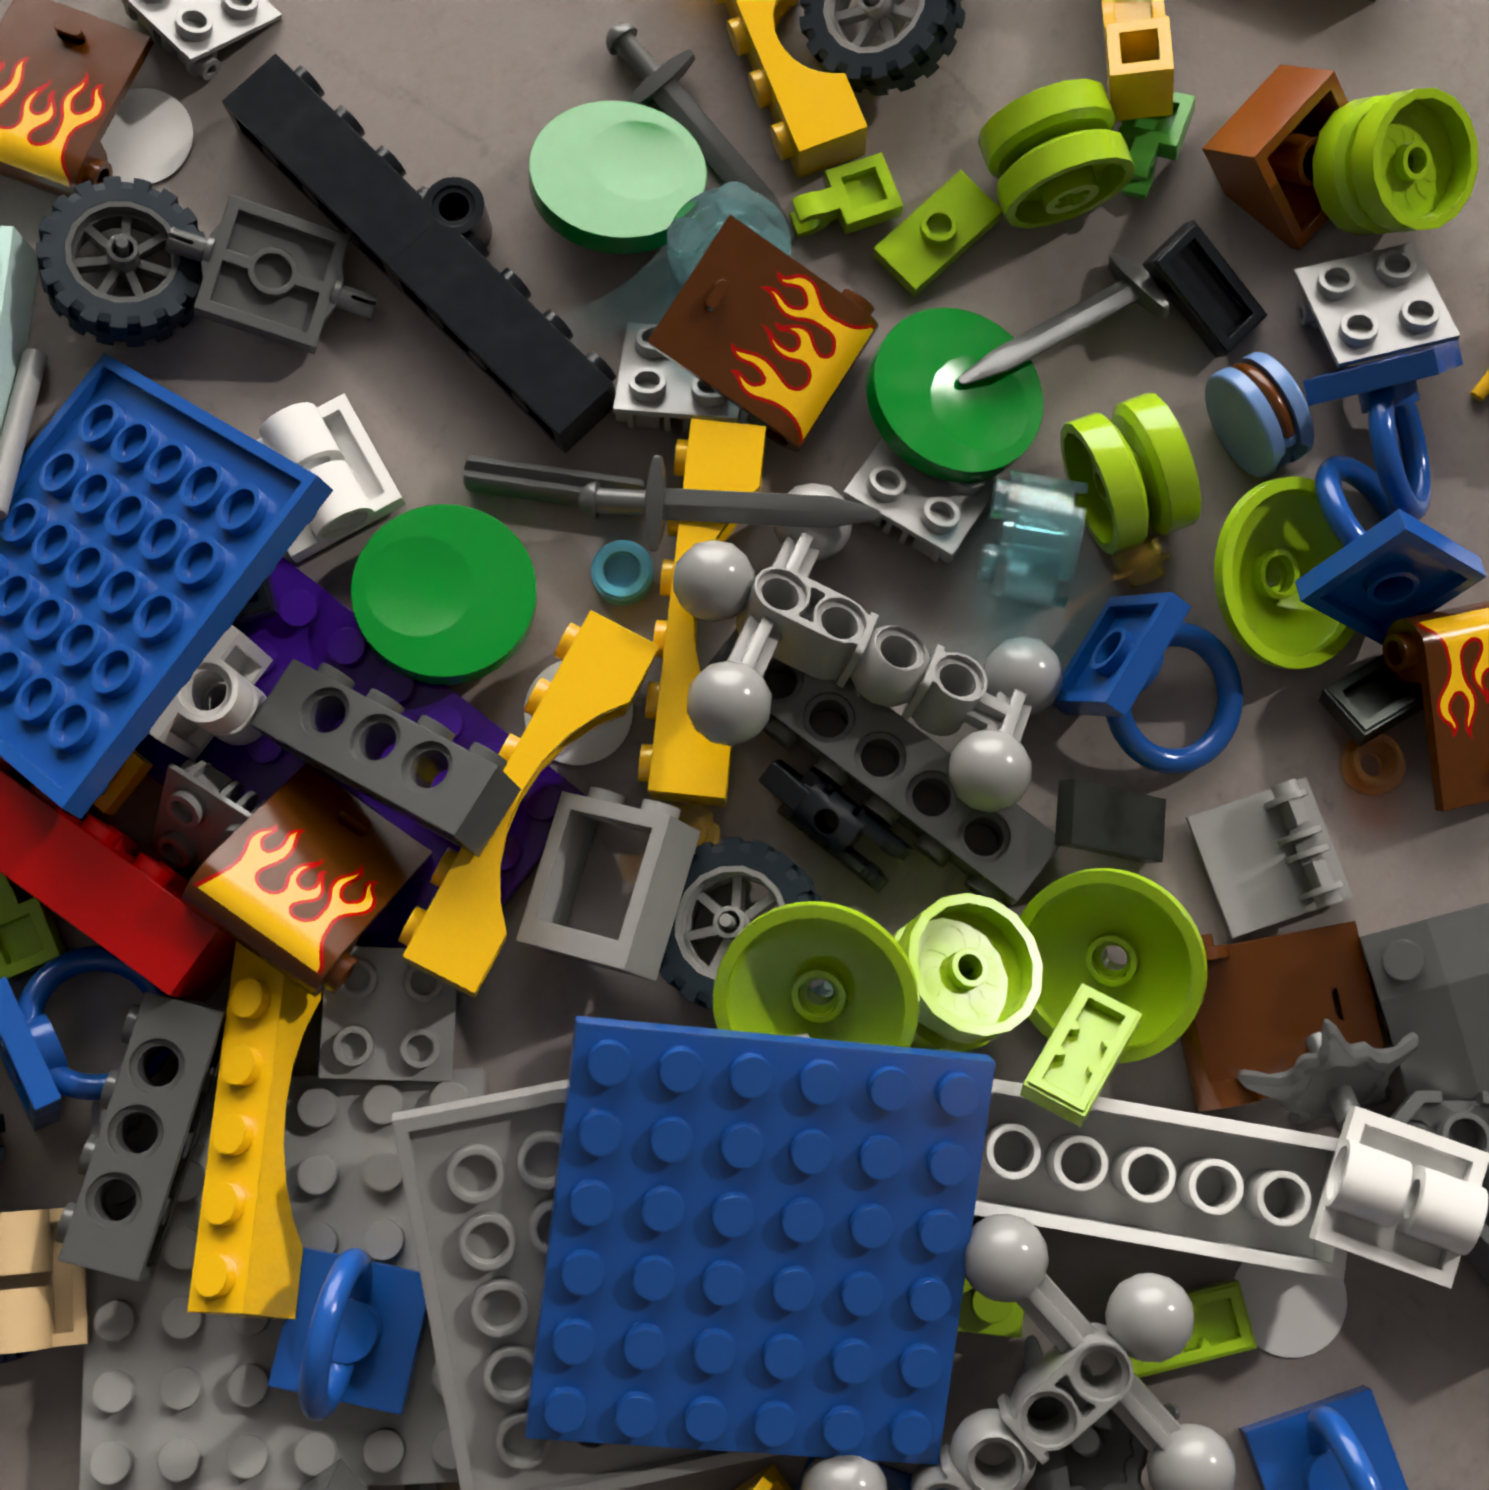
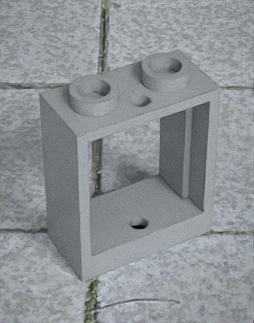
[516,787,701,982]

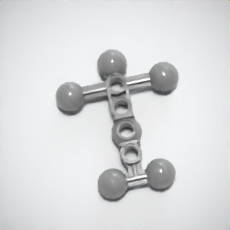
[673,483,1063,813]
[800,1214,1237,1490]

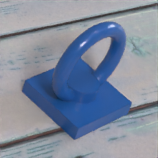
[1303,340,1463,520]
[1295,455,1487,645]
[1052,592,1243,774]
[0,946,175,1132]
[267,1247,428,1421]
[1239,1385,1408,1490]

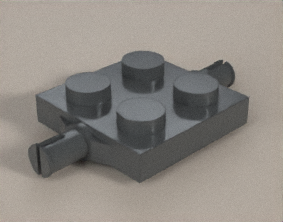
[165,194,378,355]

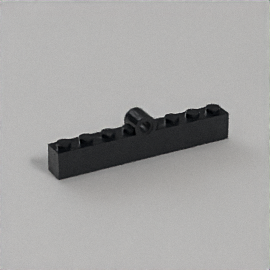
[222,53,616,454]

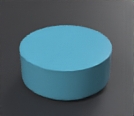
[591,540,654,606]

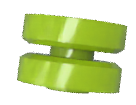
[978,78,1136,229]
[1312,88,1478,236]
[1060,393,1202,555]
[891,893,1043,1053]

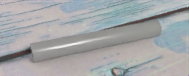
[0,348,47,520]

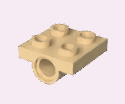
[0,1208,89,1355]

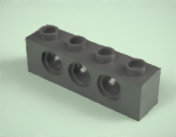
[250,659,521,857]
[56,991,226,1282]

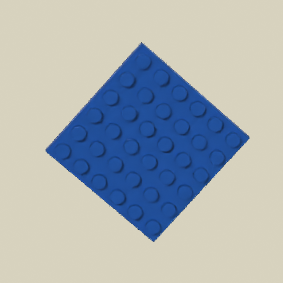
[0,353,333,819]
[525,1016,996,1465]

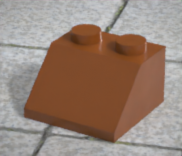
[1202,64,1348,250]

